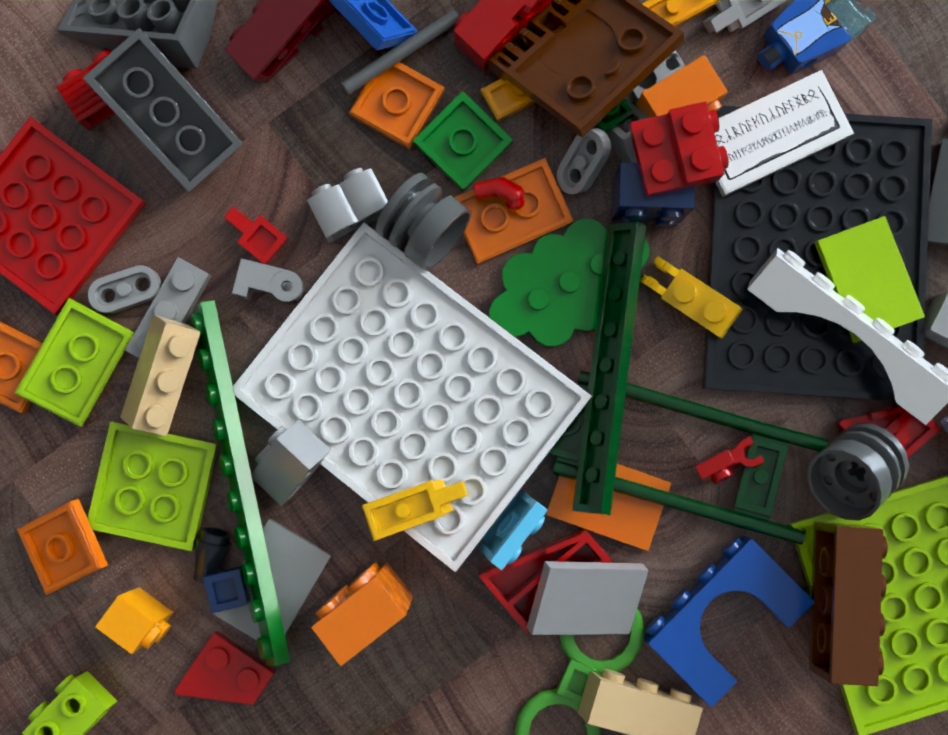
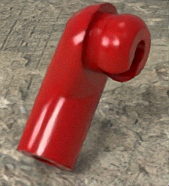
[473,177,525,210]

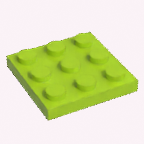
[88,421,219,551]

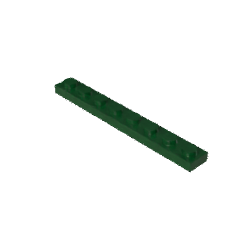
[572,221,646,515]

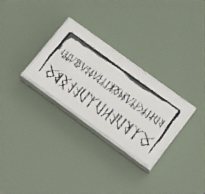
[715,70,854,197]

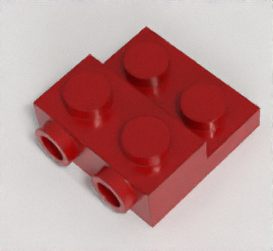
[628,101,729,198]

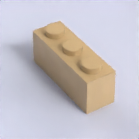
[120,314,201,436]
[578,669,703,735]

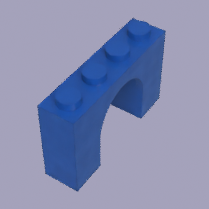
[644,536,815,708]

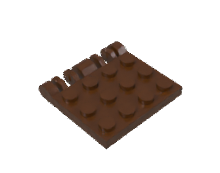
[487,0,684,138]

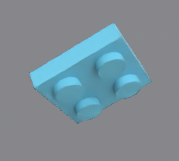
[477,489,548,570]

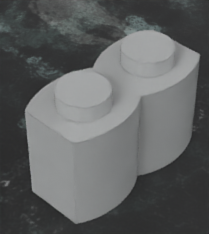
[307,168,388,243]

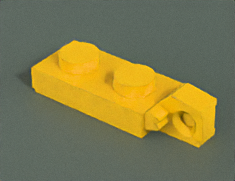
[362,479,469,541]

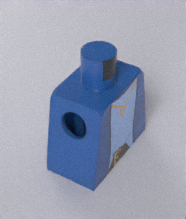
[757,0,851,74]

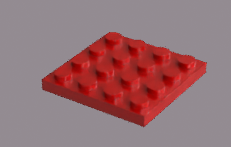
[0,117,147,316]

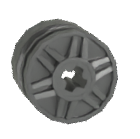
[376,173,472,271]
[807,423,909,521]

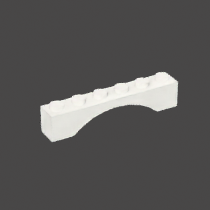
[747,248,948,425]

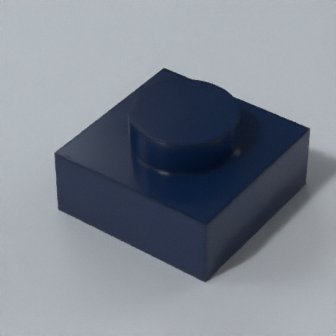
[203,566,250,613]

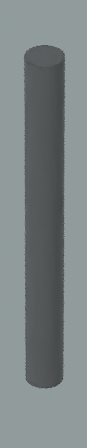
[339,10,459,96]

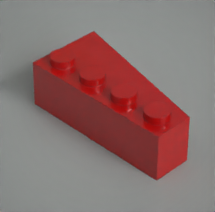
[454,0,553,71]

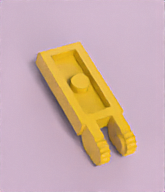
[640,256,743,339]

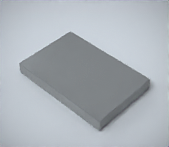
[213,519,332,640]
[526,561,649,635]

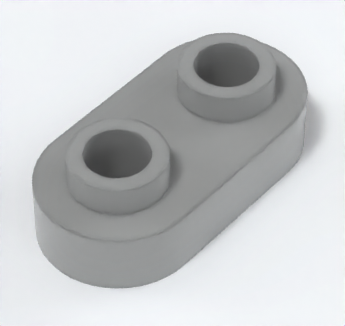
[557,128,611,195]
[88,265,162,314]

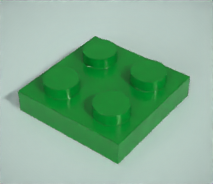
[413,91,513,193]

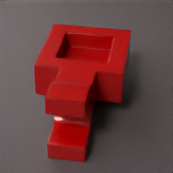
[224,206,289,265]
[695,436,765,485]

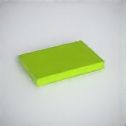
[814,216,925,343]
[15,298,135,427]

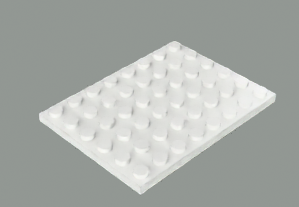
[233,222,592,572]

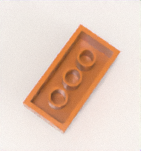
[311,562,413,667]

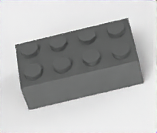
[83,28,243,192]

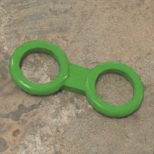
[514,609,645,735]

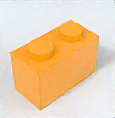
[95,587,174,654]

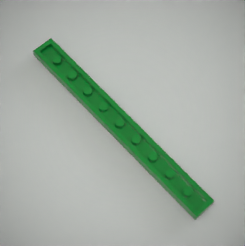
[190,300,290,666]

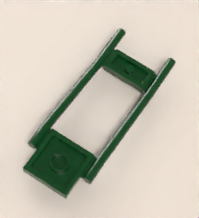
[548,370,828,545]

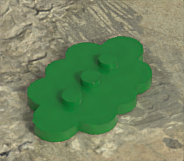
[489,218,649,347]

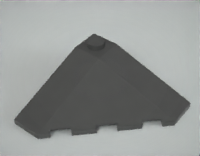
[57,0,218,69]

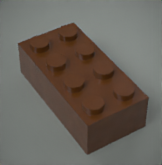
[809,522,888,686]

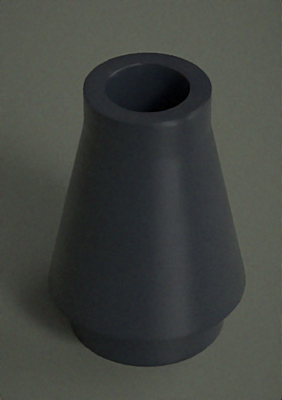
[193,527,232,584]

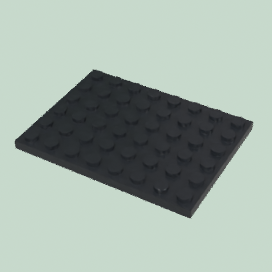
[703,106,932,402]

